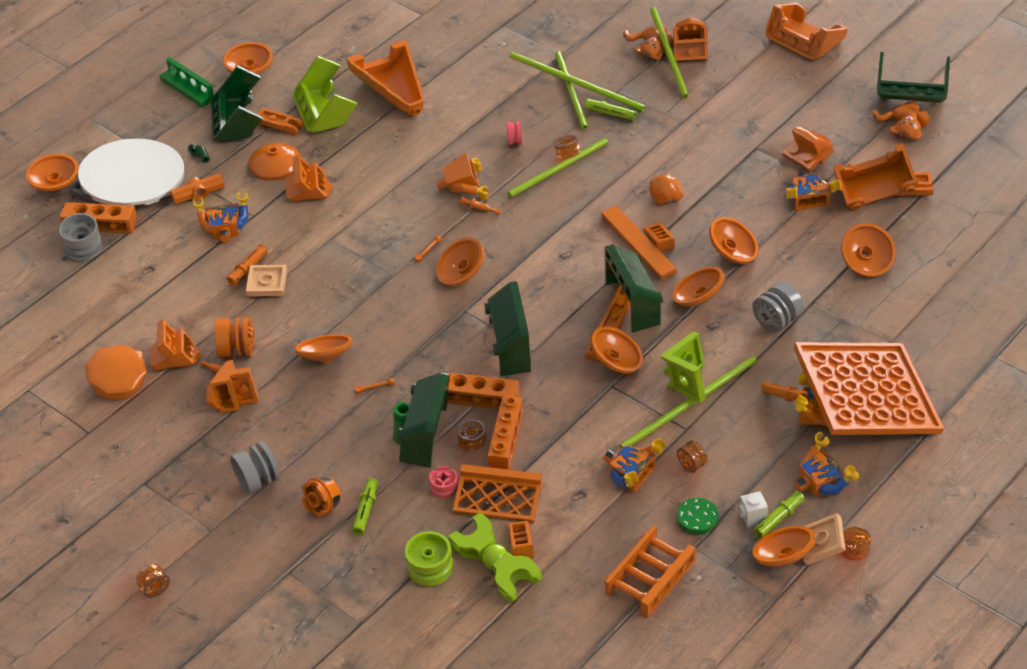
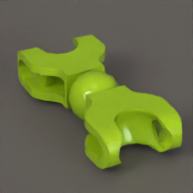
[448,512,543,603]

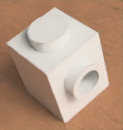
[738,491,768,528]

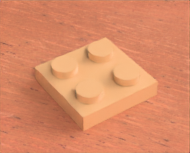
[246,265,287,297]
[803,513,846,565]

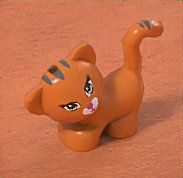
[623,24,673,61]
[872,101,929,140]

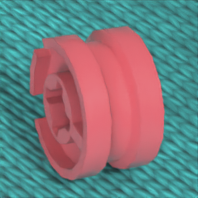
[506,121,522,146]
[429,466,458,498]

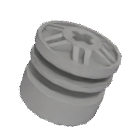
[59,213,103,262]
[752,281,804,333]
[230,441,281,494]

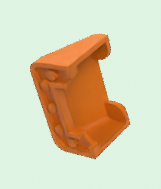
[766,3,848,60]
[833,143,918,210]

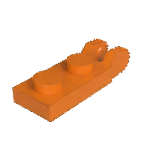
[257,108,304,135]

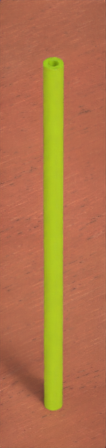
[509,52,645,112]
[619,356,757,449]

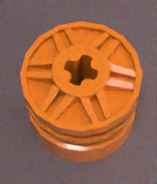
[215,317,255,358]

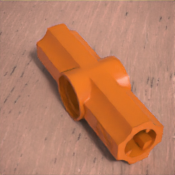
[170,173,225,205]

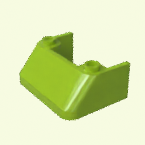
[293,56,358,133]

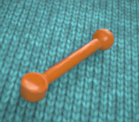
[415,235,441,262]
[355,378,395,394]

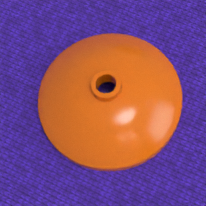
[223,42,273,74]
[249,143,300,180]
[26,154,79,192]
[709,217,759,264]
[841,223,896,277]
[436,237,484,286]
[672,266,725,307]
[590,327,643,374]
[295,334,353,364]
[752,526,815,567]

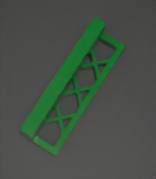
[159,57,214,108]

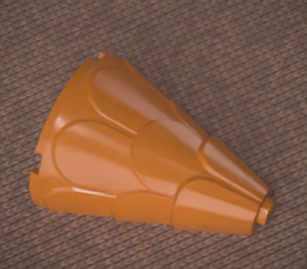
[347,40,424,116]

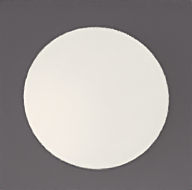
[78,139,185,206]

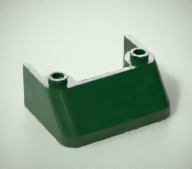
[877,52,950,103]
[211,65,263,142]
[604,244,663,333]
[484,281,531,376]
[397,372,450,468]

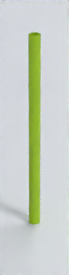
[650,7,689,98]
[555,51,588,130]
[507,138,608,198]

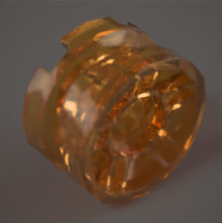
[841,527,871,560]

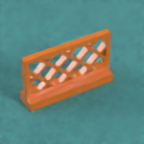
[453,464,543,523]

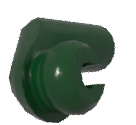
[188,144,210,163]

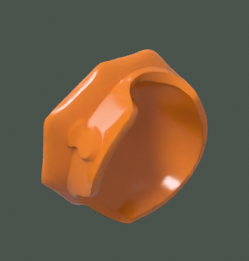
[85,345,147,400]

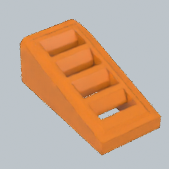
[644,222,675,252]
[508,521,534,559]

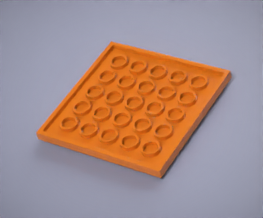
[793,342,944,435]

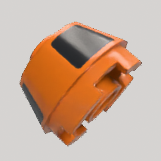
[301,478,341,518]

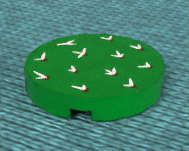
[677,498,719,535]

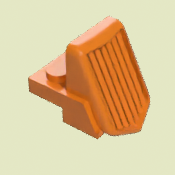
[673,18,708,61]
[782,127,834,172]
[285,155,333,201]
[150,319,201,370]
[206,360,259,413]

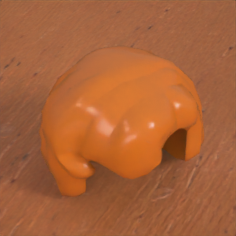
[649,174,684,205]

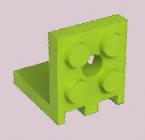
[661,331,706,403]

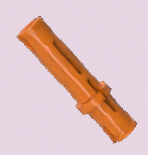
[226,244,268,286]
[761,381,808,402]

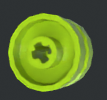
[405,531,453,586]

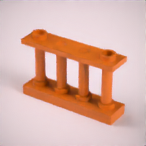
[604,525,696,618]

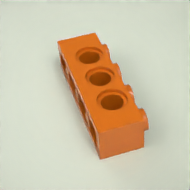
[60,202,138,234]
[447,372,520,409]
[488,395,523,470]

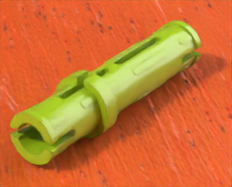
[585,98,637,121]
[351,478,379,535]
[753,491,805,539]

